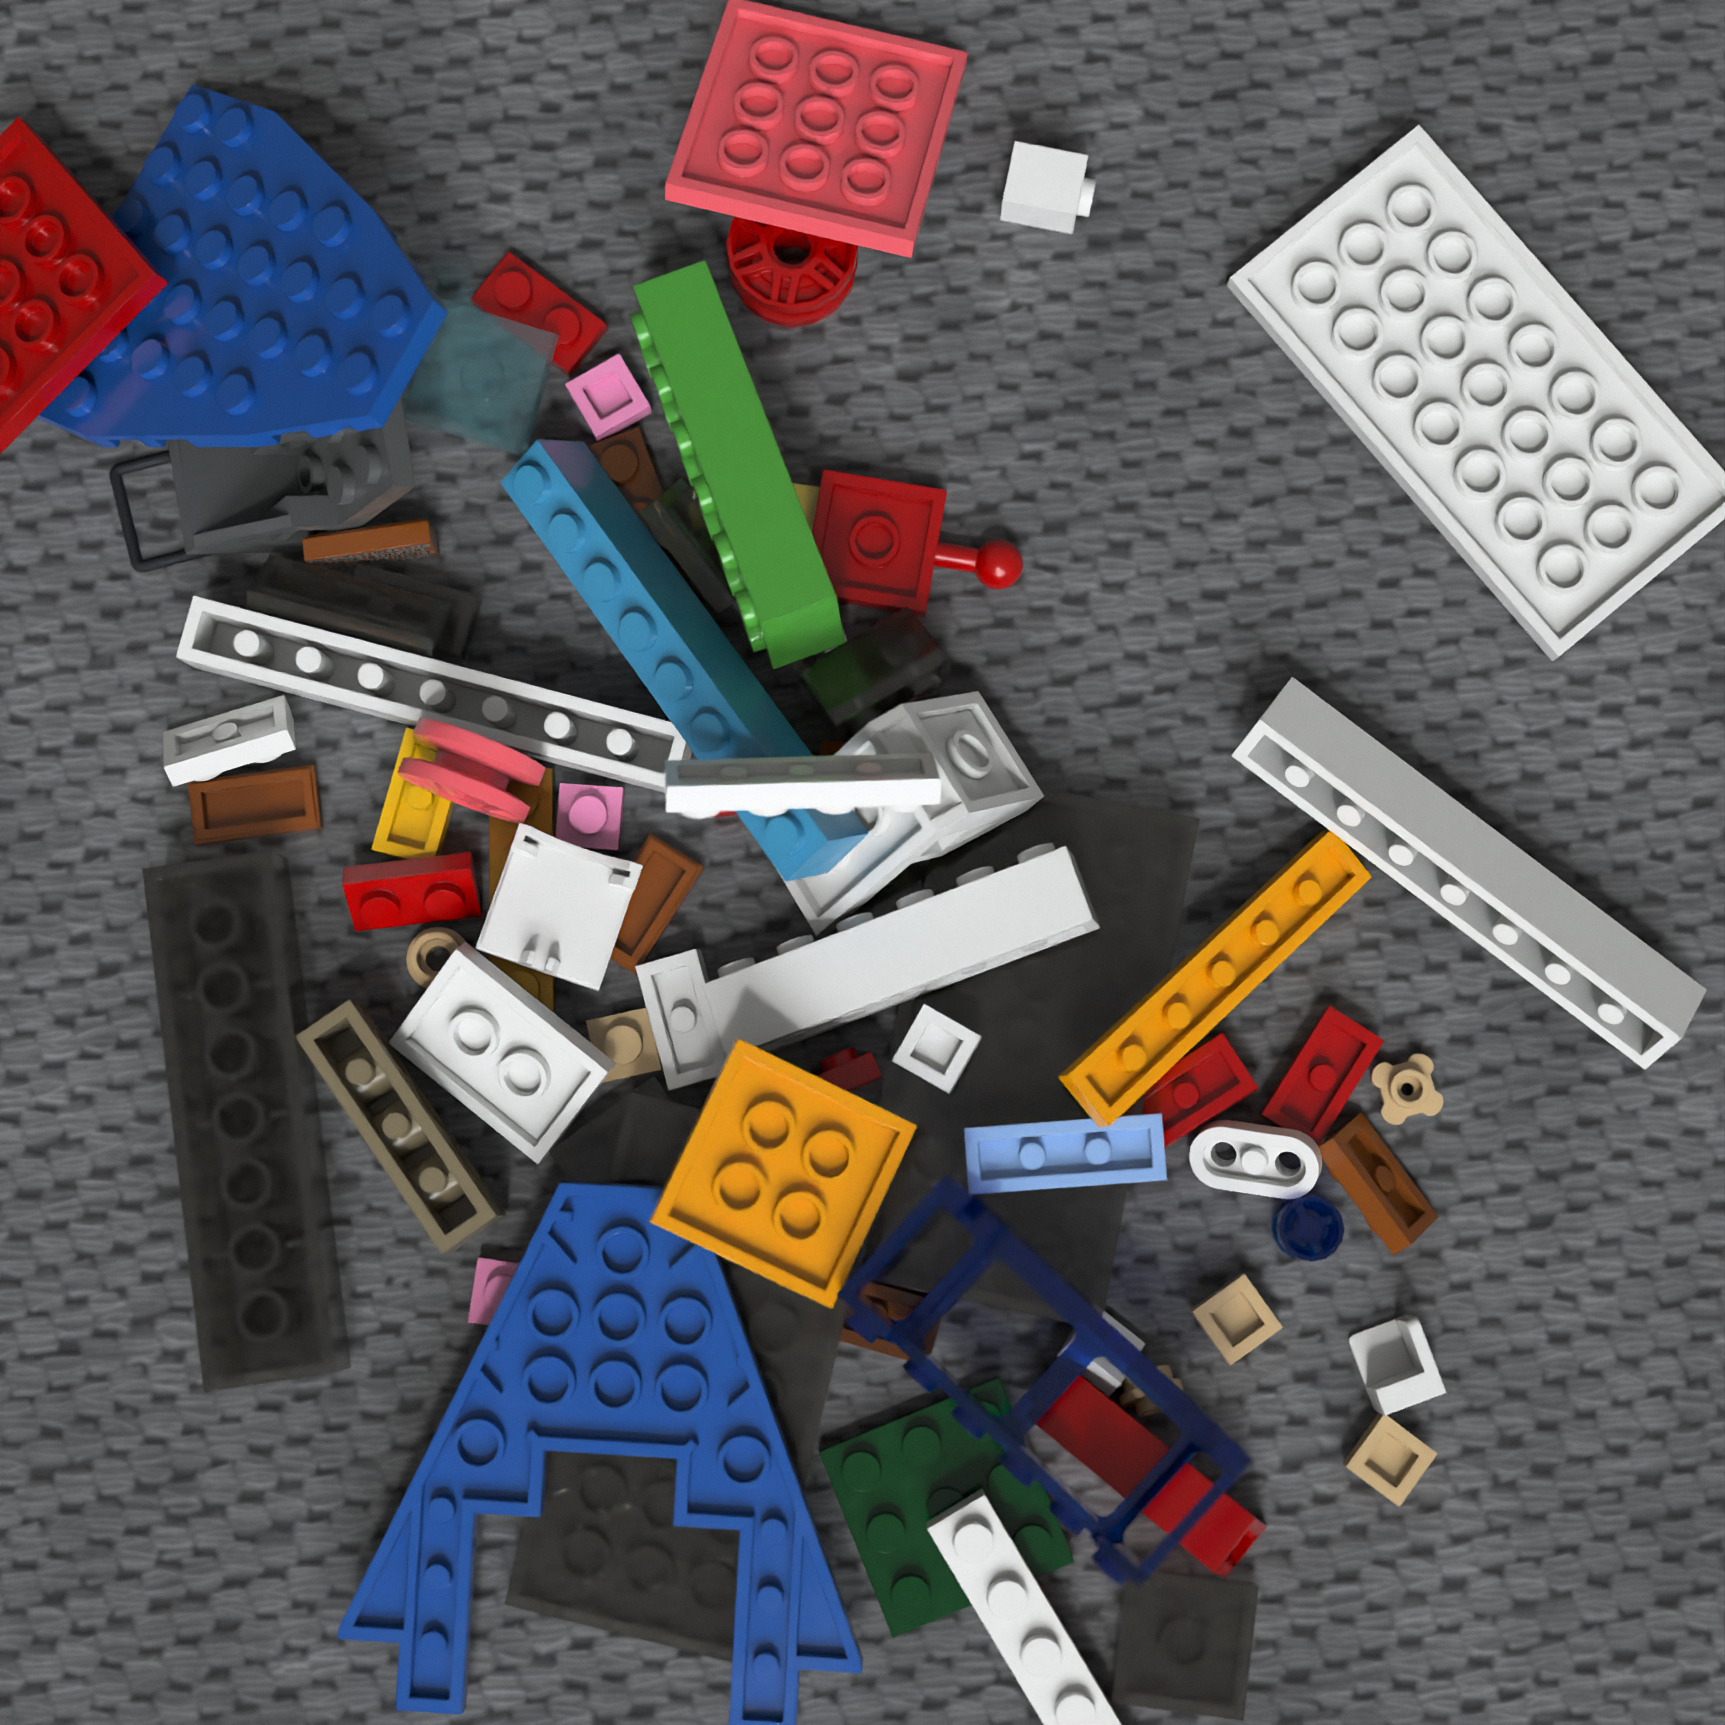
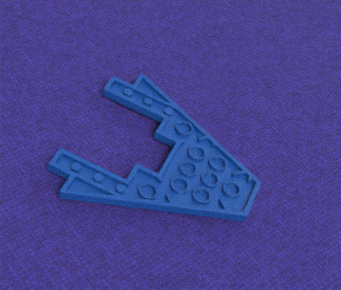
[337,1181,863,1725]

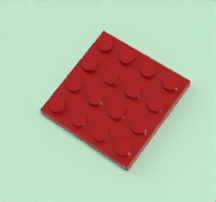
[0,116,168,454]

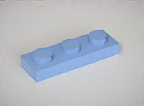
[964,1113,1167,1195]

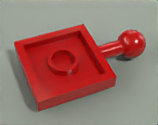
[812,469,1023,617]

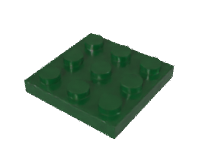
[819,1376,1075,1638]

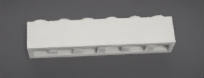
[702,843,1100,1057]

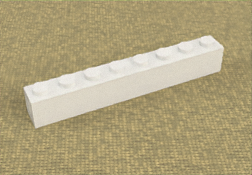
[176,596,692,793]
[1231,677,1707,1069]

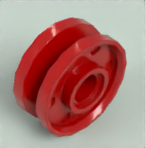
[726,216,858,328]

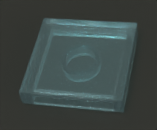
[404,298,559,456]

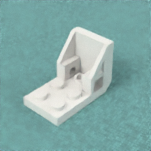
[775,691,1044,936]

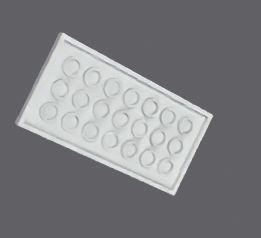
[1227,125,1725,662]

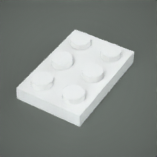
[389,942,616,1164]

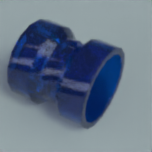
[1270,1195,1344,1262]

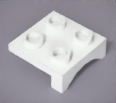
[475,823,643,991]

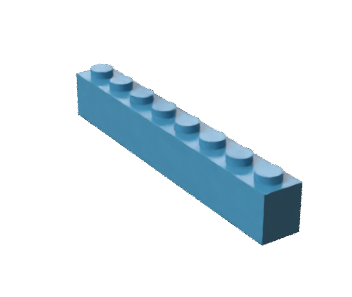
[500,439,869,882]

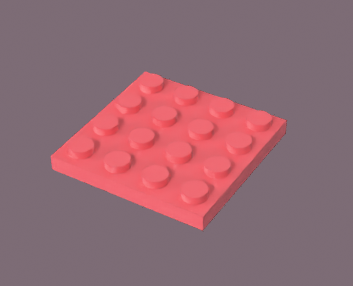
[665,0,968,258]

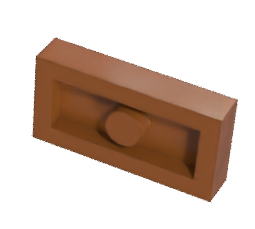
[1318,1112,1439,1255]

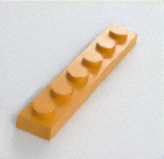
[1058,829,1372,1127]

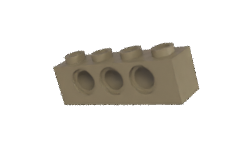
[295,999,507,1254]

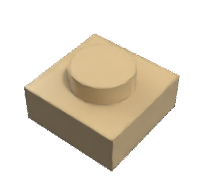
[586,1008,663,1083]
[1189,1273,1283,1366]
[1342,1413,1438,1507]

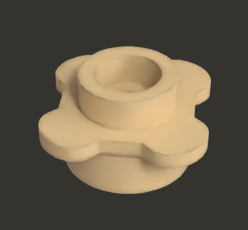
[1371,1054,1443,1125]

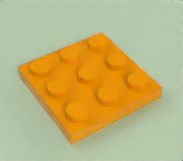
[648,1038,917,1309]

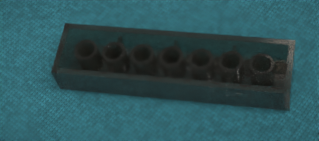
[142,850,351,1392]

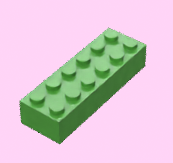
[629,260,845,669]

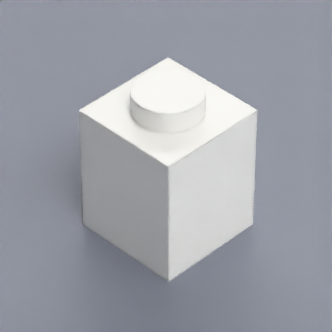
[1000,141,1096,234]

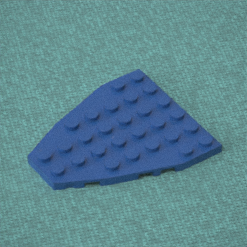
[37,84,448,448]

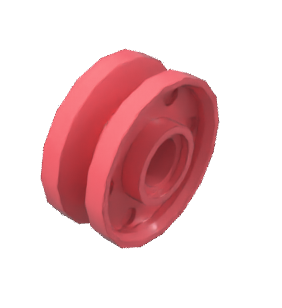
[397,718,546,824]

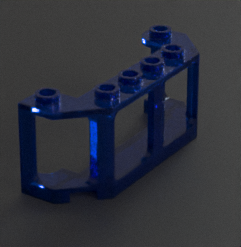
[837,1174,1256,1587]

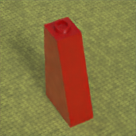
[1026,1364,1267,1578]

